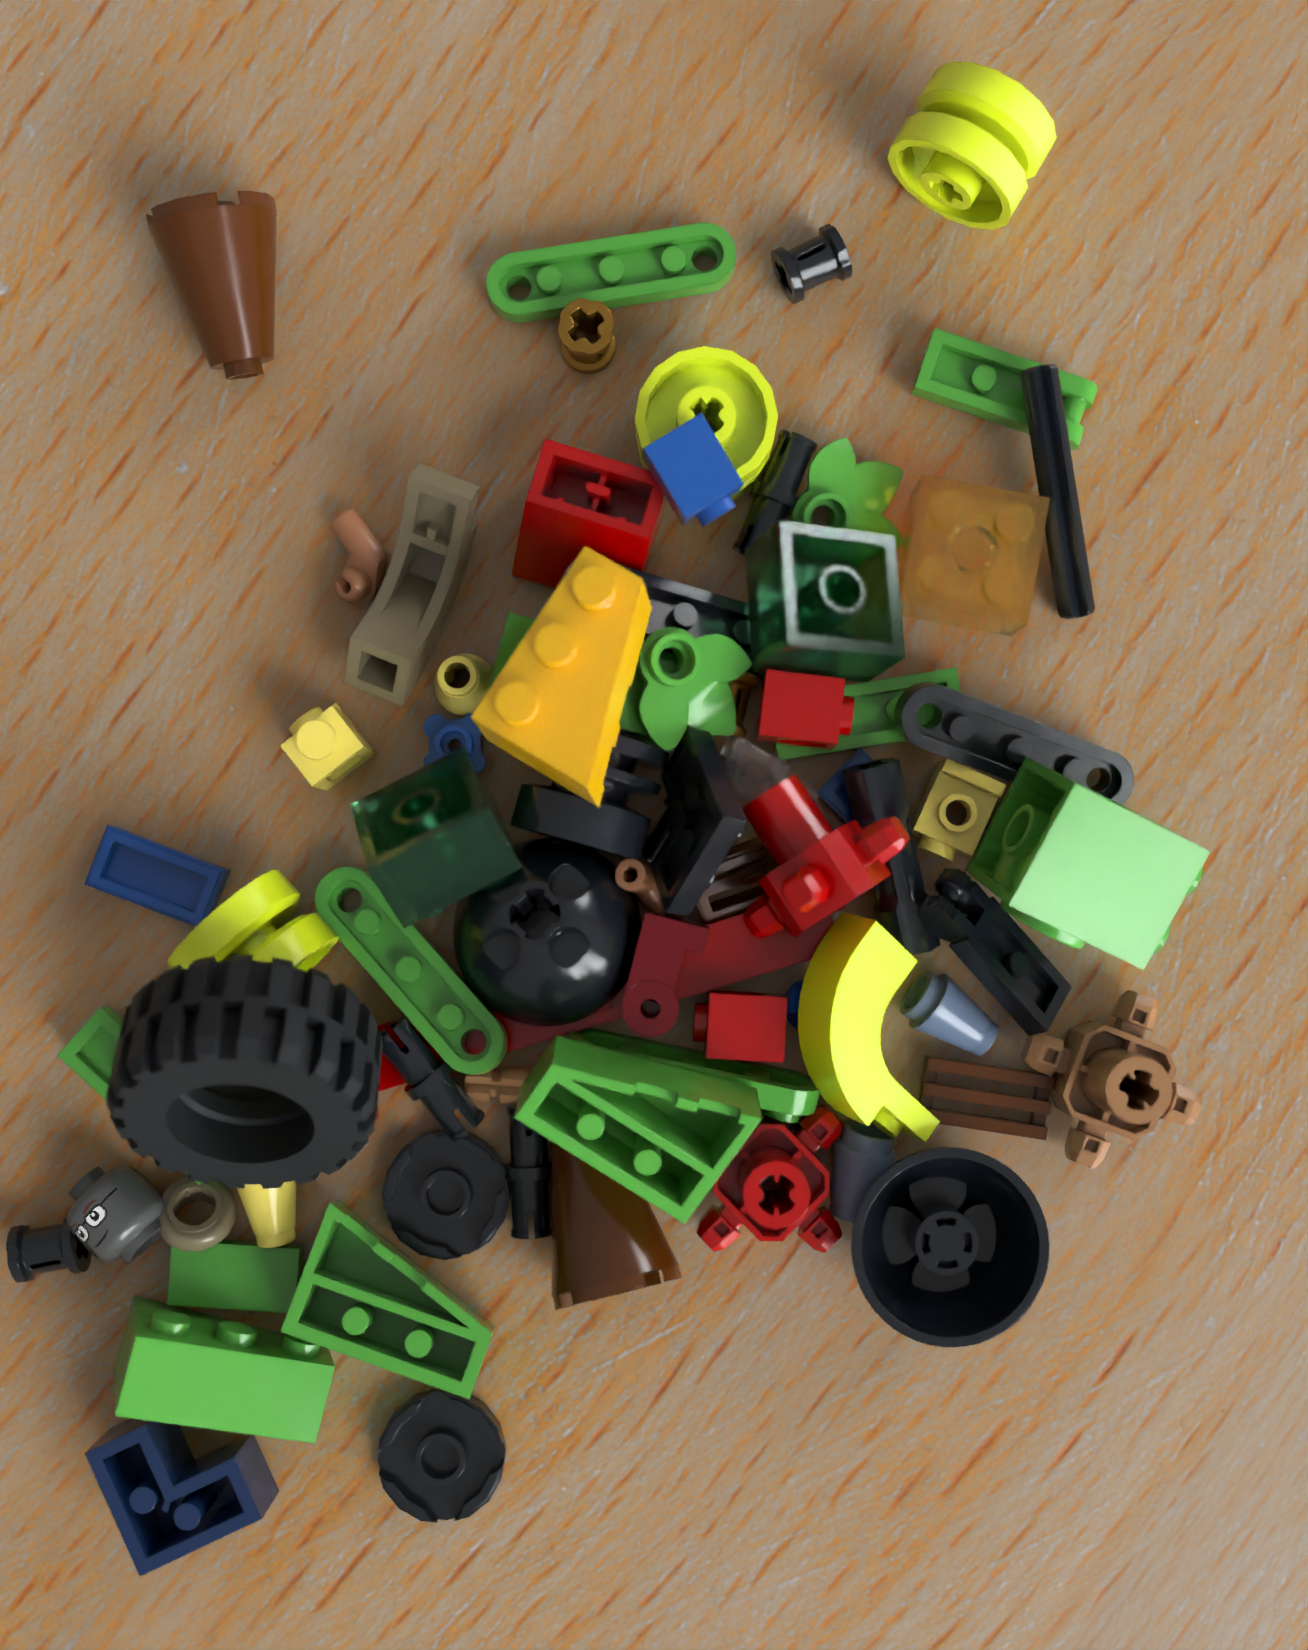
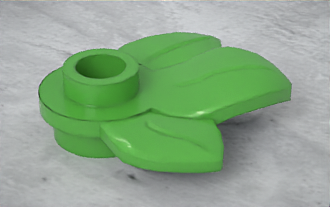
[790,437,903,560]
[637,627,752,751]

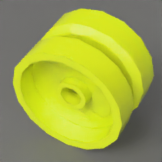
[887,62,1057,230]
[635,346,778,501]
[167,870,339,972]

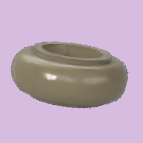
[158,1177,237,1252]

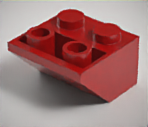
[511,439,667,590]

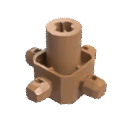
[1021,990,1202,1169]

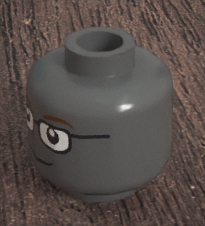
[66,1165,164,1264]

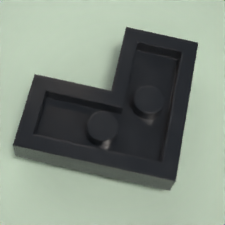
[650,728,747,916]

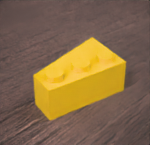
[471,546,652,808]

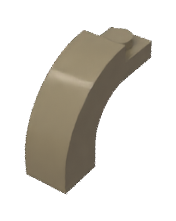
[343,463,480,706]

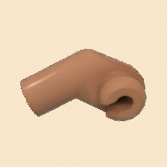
[330,509,387,604]
[615,858,687,918]

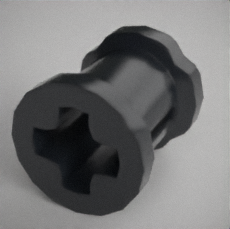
[771,224,852,304]
[6,1217,92,1283]

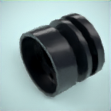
[510,728,670,861]

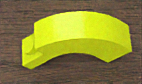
[798,912,940,1142]

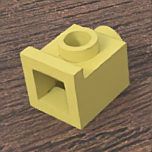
[280,703,376,791]
[910,758,1006,863]

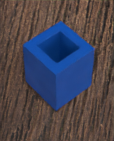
[642,413,744,527]

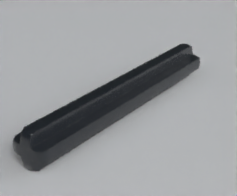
[1020,364,1095,619]

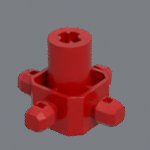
[743,774,910,938]
[696,1104,843,1253]

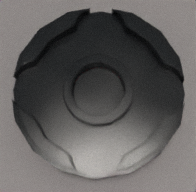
[382,1129,511,1260]
[378,1388,507,1523]

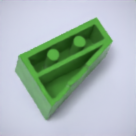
[514,1036,762,1224]
[114,1295,335,1444]

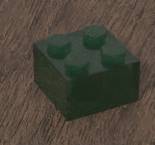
[745,520,906,682]
[350,746,523,928]

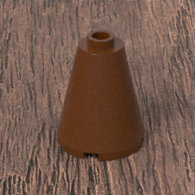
[146,191,277,380]
[551,1144,682,1310]

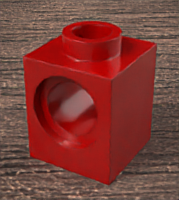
[755,669,854,750]
[693,990,788,1063]

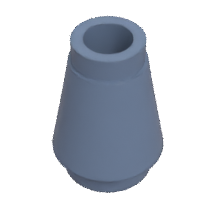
[900,971,999,1056]
[829,1121,897,1223]

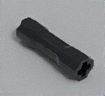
[842,757,941,955]

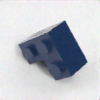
[85,1419,279,1576]

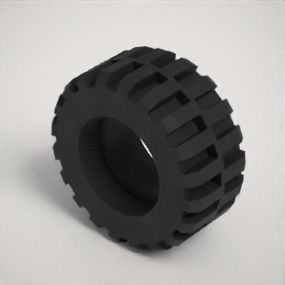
[106,955,383,1189]

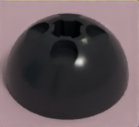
[453,838,642,1027]
[851,1147,1049,1347]

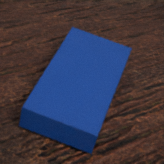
[84,825,231,927]

